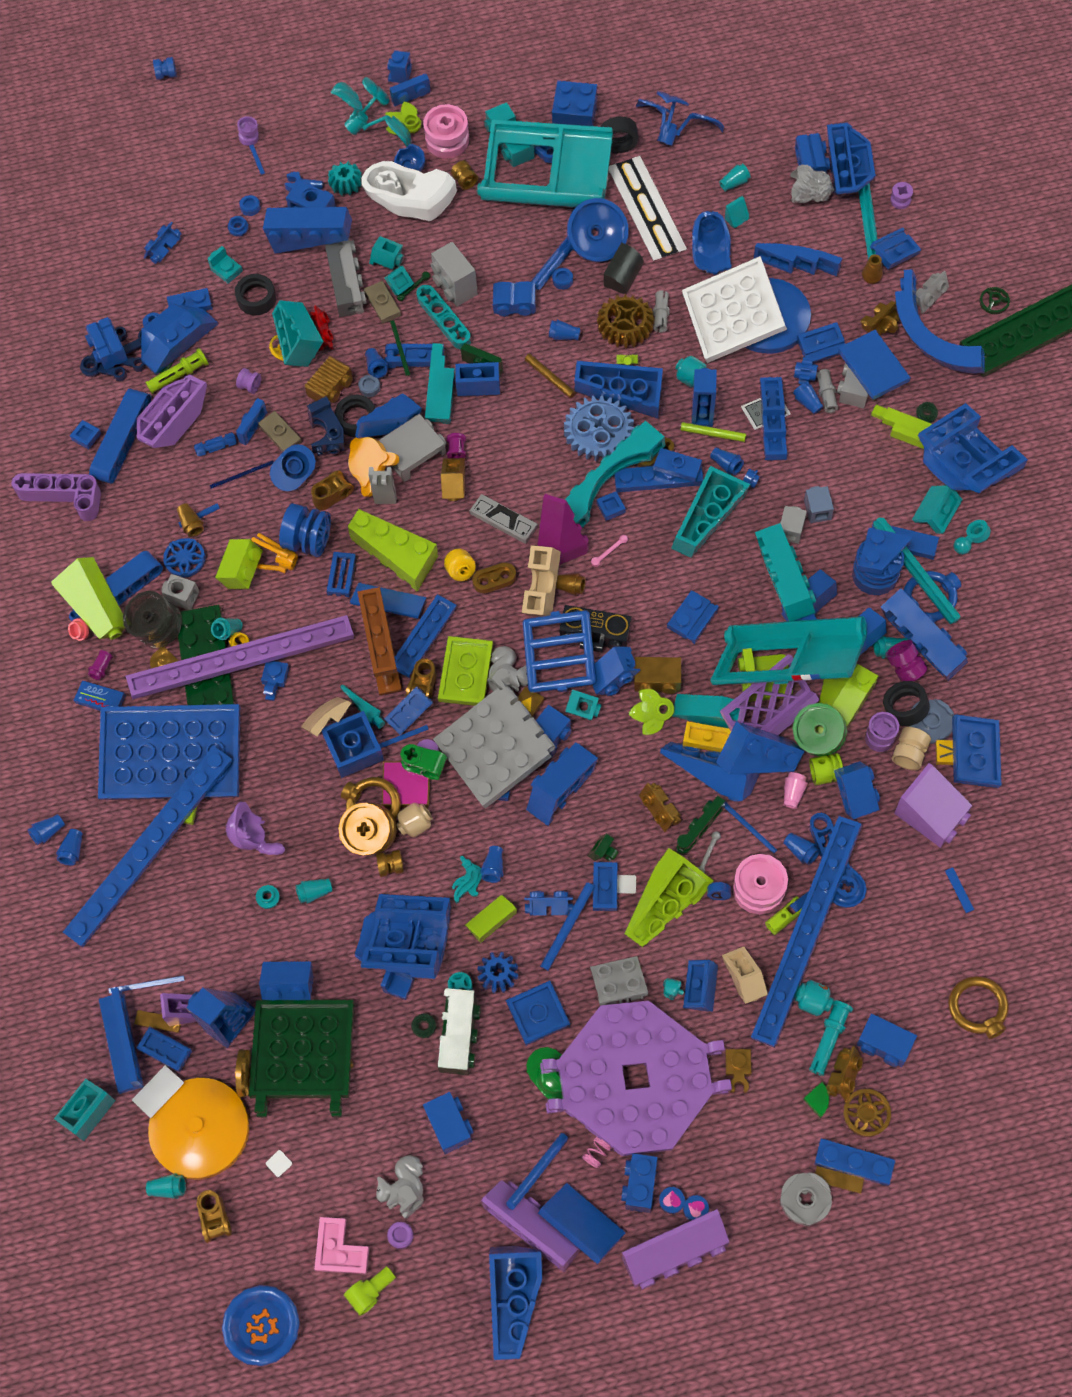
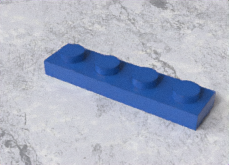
[614,465,703,492]
[394,594,456,678]

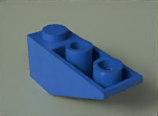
[355,393,422,438]

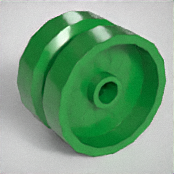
[792,703,848,757]

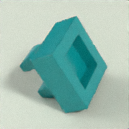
[384,266,414,295]

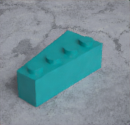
[671,466,751,558]
[755,523,816,621]

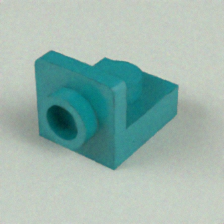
[208,246,243,284]

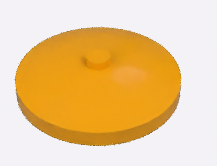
[148,1078,249,1180]

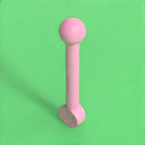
[591,535,628,567]

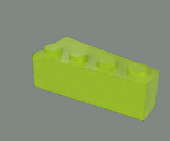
[348,509,438,592]

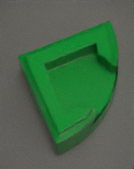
[803,1082,829,1119]

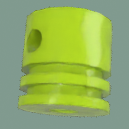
[809,753,843,786]

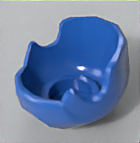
[394,144,425,172]

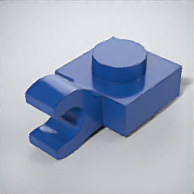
[261,661,289,701]

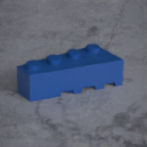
[186,987,255,1048]

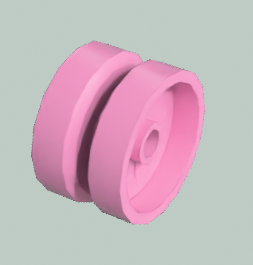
[423,104,469,159]
[733,854,788,915]

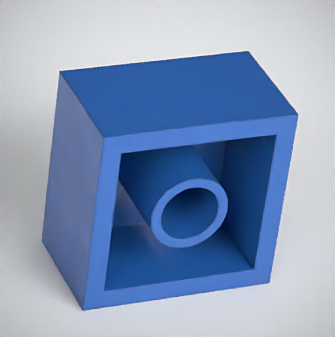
[552,80,597,126]
[322,711,384,778]

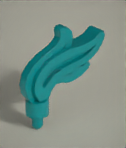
[452,856,482,904]

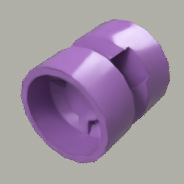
[865,712,899,752]

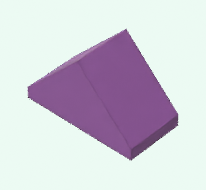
[160,993,197,1026]

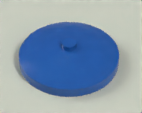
[745,278,811,354]

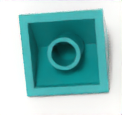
[54,1078,116,1141]

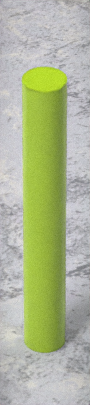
[681,422,746,442]

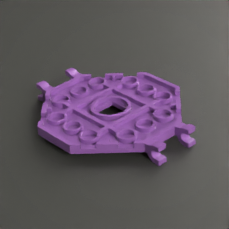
[540,1001,732,1156]

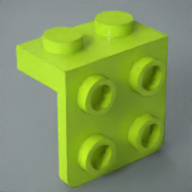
[738,648,793,702]

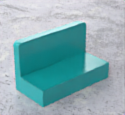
[912,485,963,534]

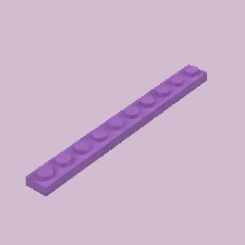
[126,615,354,700]

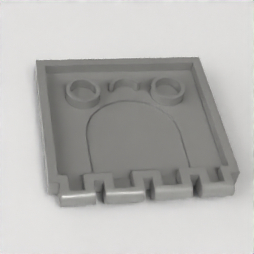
[433,686,556,809]

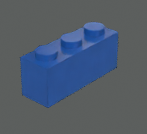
[691,368,717,427]

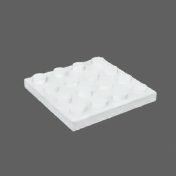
[682,257,787,363]

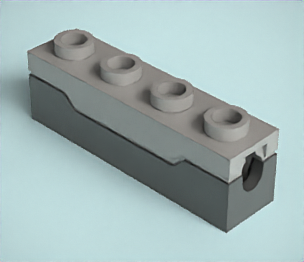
[325,240,367,317]

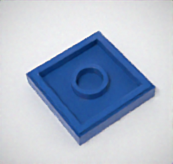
[506,981,570,1046]

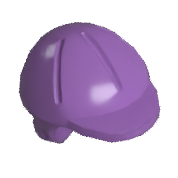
[226,802,285,855]

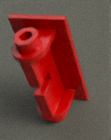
[309,305,334,351]

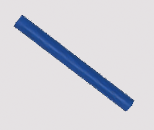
[540,882,595,971]
[506,1133,568,1210]

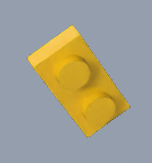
[683,721,731,752]

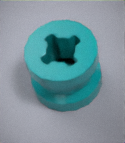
[448,972,473,991]

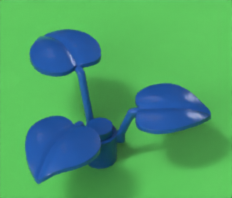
[636,91,724,146]

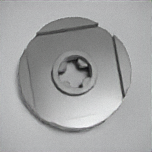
[780,1173,832,1226]

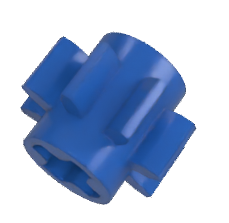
[794,357,818,385]

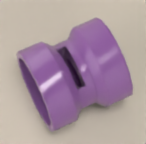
[237,116,259,146]

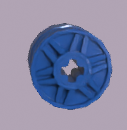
[279,503,331,557]
[852,541,904,596]

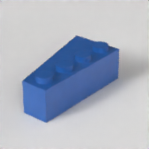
[263,207,352,254]
[574,361,663,419]
[881,588,968,681]

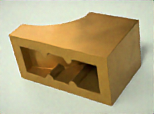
[441,458,465,501]

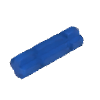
[194,432,237,456]

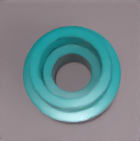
[256,885,280,909]

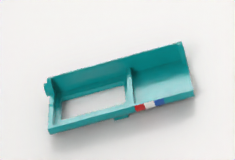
[710,616,867,685]

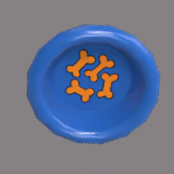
[222,1285,300,1366]

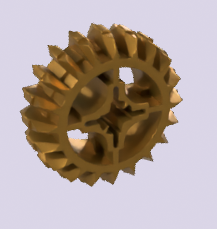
[597,293,654,349]

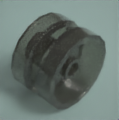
[123,591,182,648]

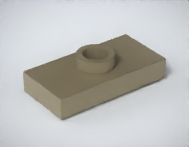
[364,281,401,324]
[258,411,302,452]

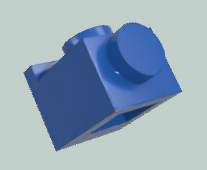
[388,50,412,83]

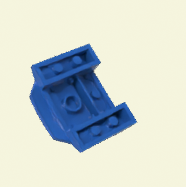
[918,403,1028,493]
[355,894,451,979]

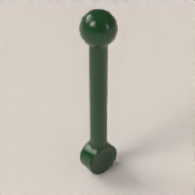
[397,272,430,301]

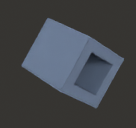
[804,486,834,523]

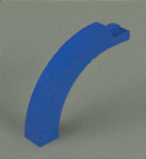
[895,269,985,373]

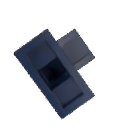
[307,396,344,456]

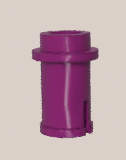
[88,650,113,680]

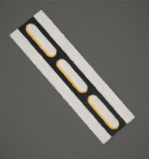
[609,156,687,261]

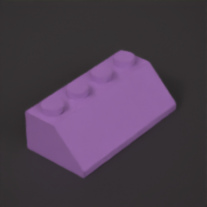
[481,1180,581,1272]
[622,1209,729,1290]

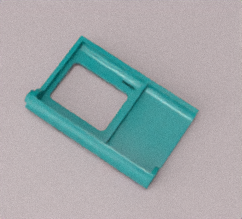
[477,119,613,207]

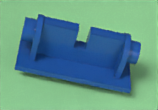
[144,221,182,264]
[524,891,573,916]

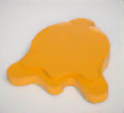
[348,437,399,497]

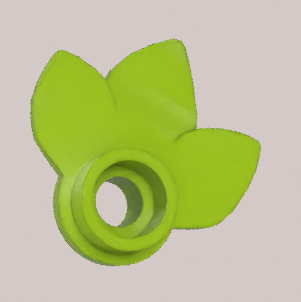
[385,102,421,135]
[628,689,674,735]

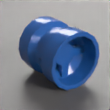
[153,57,177,80]

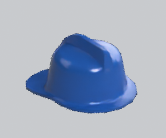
[270,444,316,492]

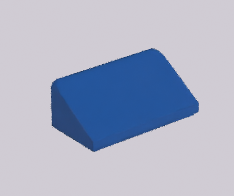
[683,960,718,1012]

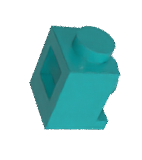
[369,236,404,270]
[565,689,601,721]

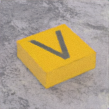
[935,740,953,765]

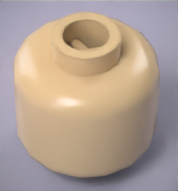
[396,803,433,838]

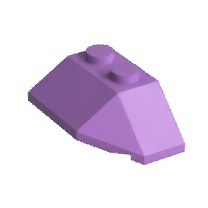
[137,375,207,448]

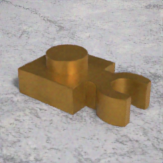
[725,1049,751,1093]

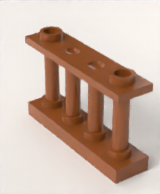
[357,587,402,696]

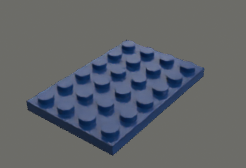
[98,704,240,800]

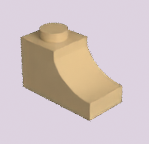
[722,947,768,1004]

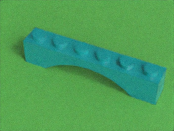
[565,420,666,528]

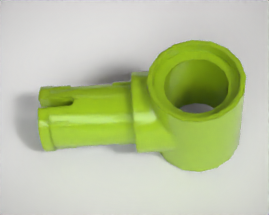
[344,1266,396,1316]

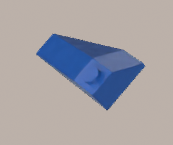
[489,1246,542,1360]

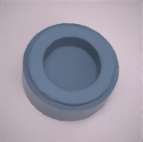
[358,375,380,397]

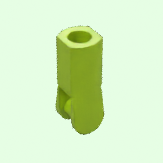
[765,896,802,935]

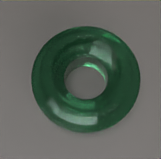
[916,402,938,423]
[412,1013,436,1038]

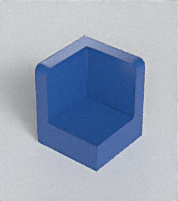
[381,972,415,1000]

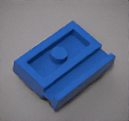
[870,227,921,269]
[796,322,845,364]
[667,590,719,644]

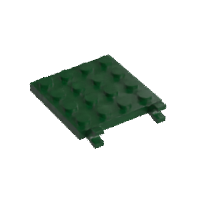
[249,1000,354,1118]

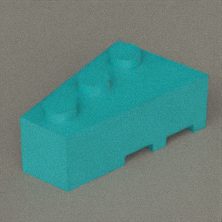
[272,300,324,367]

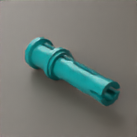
[809,1000,853,1076]

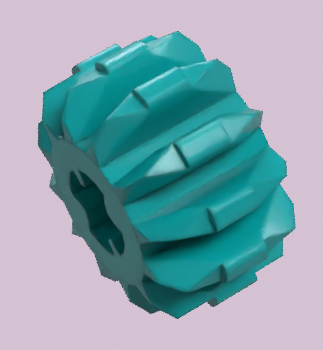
[328,161,362,196]

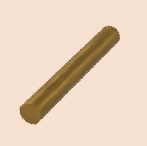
[524,354,576,399]

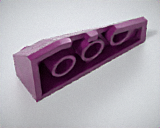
[538,494,589,565]

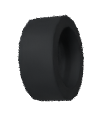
[600,116,639,154]
[235,274,276,315]
[335,394,375,438]
[883,681,930,726]

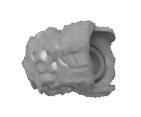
[790,165,834,203]

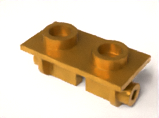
[639,783,682,833]
[826,1046,863,1102]

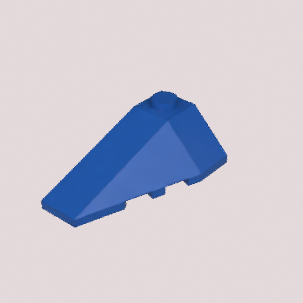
[660,742,760,801]

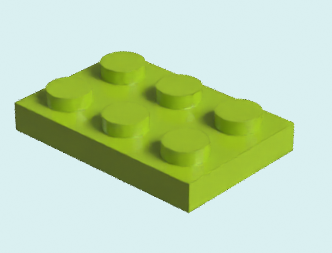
[438,636,493,706]

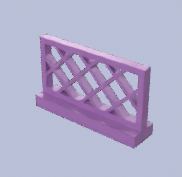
[720,654,819,735]

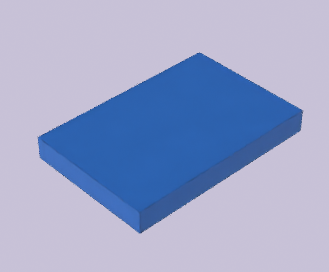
[838,330,911,400]
[952,714,1002,788]
[538,1183,626,1264]

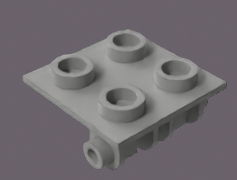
[590,956,648,1006]

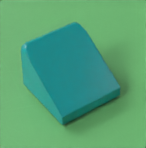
[725,196,749,228]

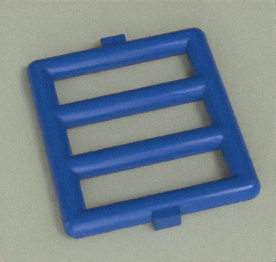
[523,610,596,693]

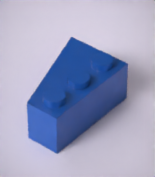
[716,721,804,774]

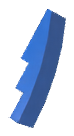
[754,243,842,277]
[760,377,787,460]

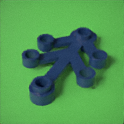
[80,327,146,381]

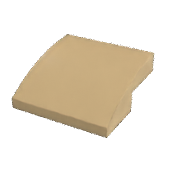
[301,697,351,736]

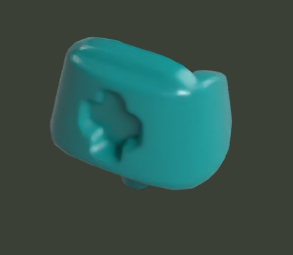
[663,978,684,1000]

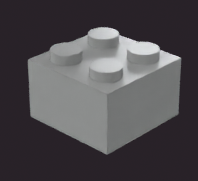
[431,242,478,307]

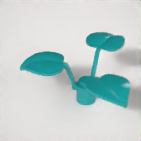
[331,77,411,147]

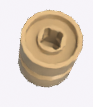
[891,727,931,770]

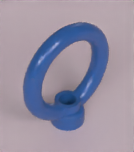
[903,571,961,621]

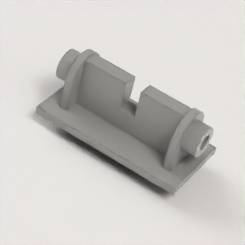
[916,271,949,313]

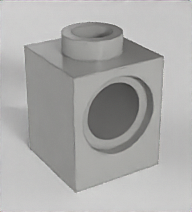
[781,506,807,544]
[162,574,200,610]

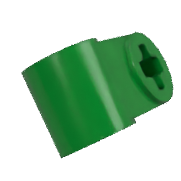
[400,744,447,780]

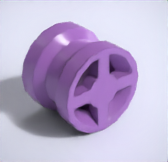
[890,182,913,209]
[236,368,261,394]

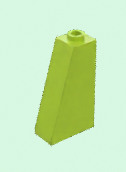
[51,557,129,640]

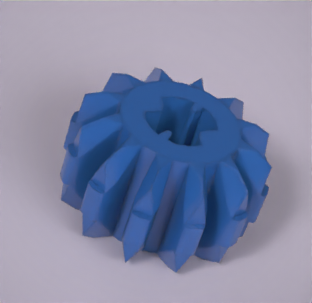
[477,951,518,994]

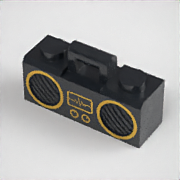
[559,605,632,653]

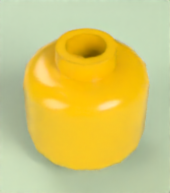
[444,549,476,581]

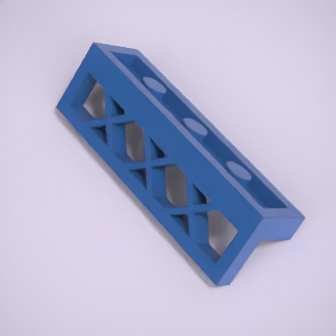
[99,987,144,1094]

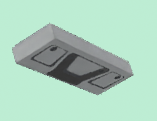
[470,494,537,544]

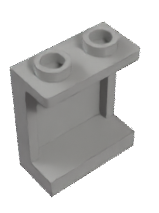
[379,414,447,482]

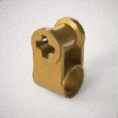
[311,470,354,510]
[405,658,437,699]
[197,1190,232,1243]

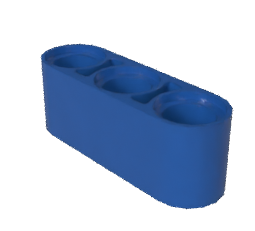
[105,551,163,605]

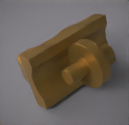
[861,300,899,336]

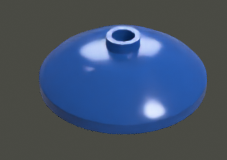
[567,198,629,262]

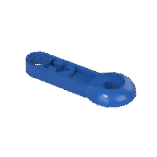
[809,813,867,908]

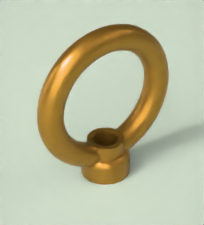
[341,777,401,832]
[948,976,1009,1040]

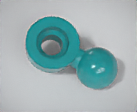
[953,520,991,555]

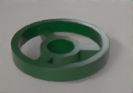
[979,287,1010,314]

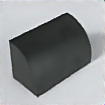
[604,242,644,295]

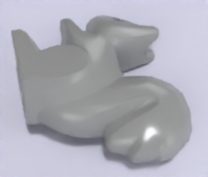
[487,646,528,692]
[376,1155,424,1219]

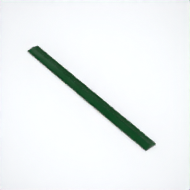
[390,320,410,376]

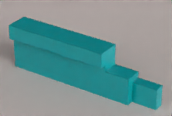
[425,343,455,424]

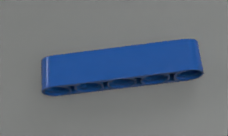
[89,388,152,484]

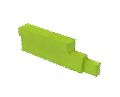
[871,405,932,449]

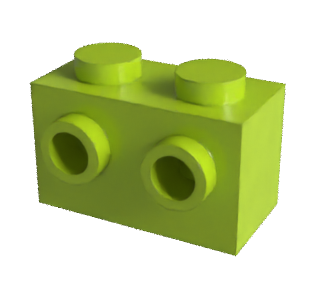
[215,539,263,589]

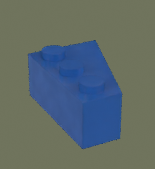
[526,742,598,826]

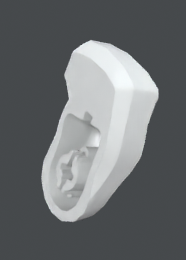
[362,161,457,221]

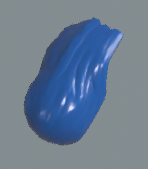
[692,211,732,275]

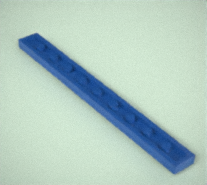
[63,745,233,948]
[751,816,862,1048]

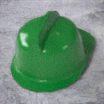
[526,1047,563,1099]

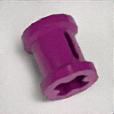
[447,433,466,458]

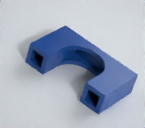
[781,569,886,656]

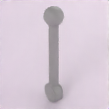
[697,831,721,873]

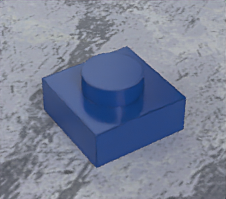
[70,420,101,450]
[596,491,626,521]

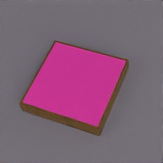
[382,761,430,808]

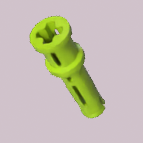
[145,348,209,394]

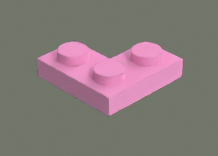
[314,1217,369,1274]

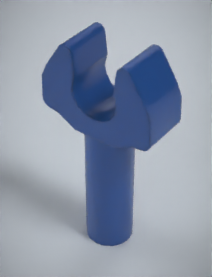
[285,172,324,192]

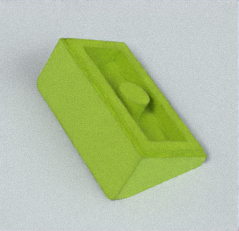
[465,895,517,943]

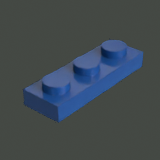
[814,1138,895,1186]

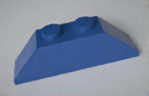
[827,122,875,194]
[141,304,218,375]

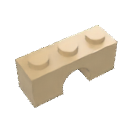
[522,545,561,617]

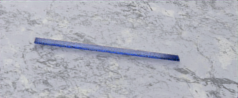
[209,460,274,489]

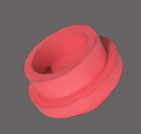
[68,618,89,641]

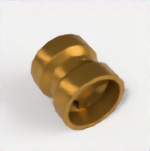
[451,160,478,190]
[376,850,404,877]

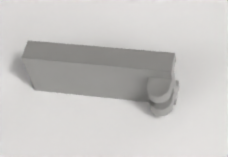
[368,467,397,504]

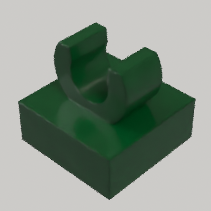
[587,833,619,862]

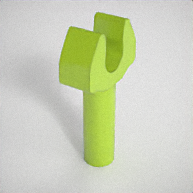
[616,354,638,365]

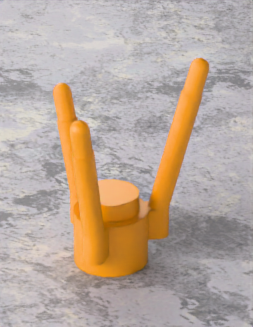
[251,533,298,573]

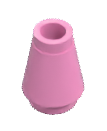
[783,772,808,809]

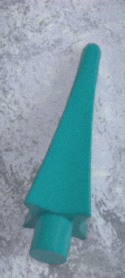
[340,685,385,729]

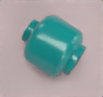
[675,356,707,388]
[795,980,834,1016]

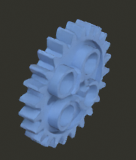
[564,395,634,461]

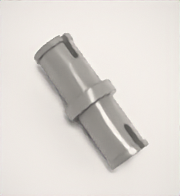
[653,290,670,333]
[816,369,838,413]

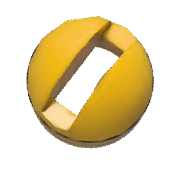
[229,632,249,647]

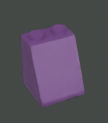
[894,763,972,848]

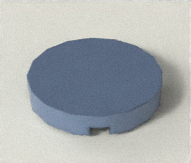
[909,699,954,744]

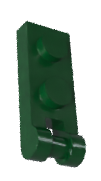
[676,796,725,855]

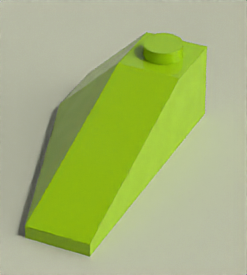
[816,664,878,734]
[624,848,714,947]

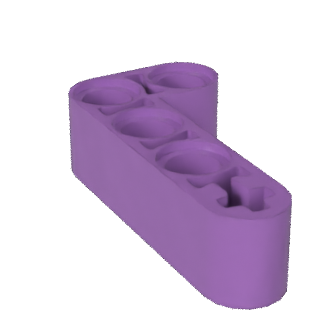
[12,473,101,521]

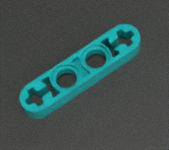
[416,285,471,349]

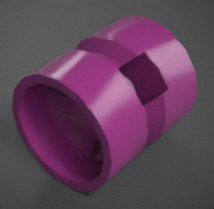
[886,640,927,682]

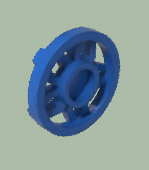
[163,538,205,577]

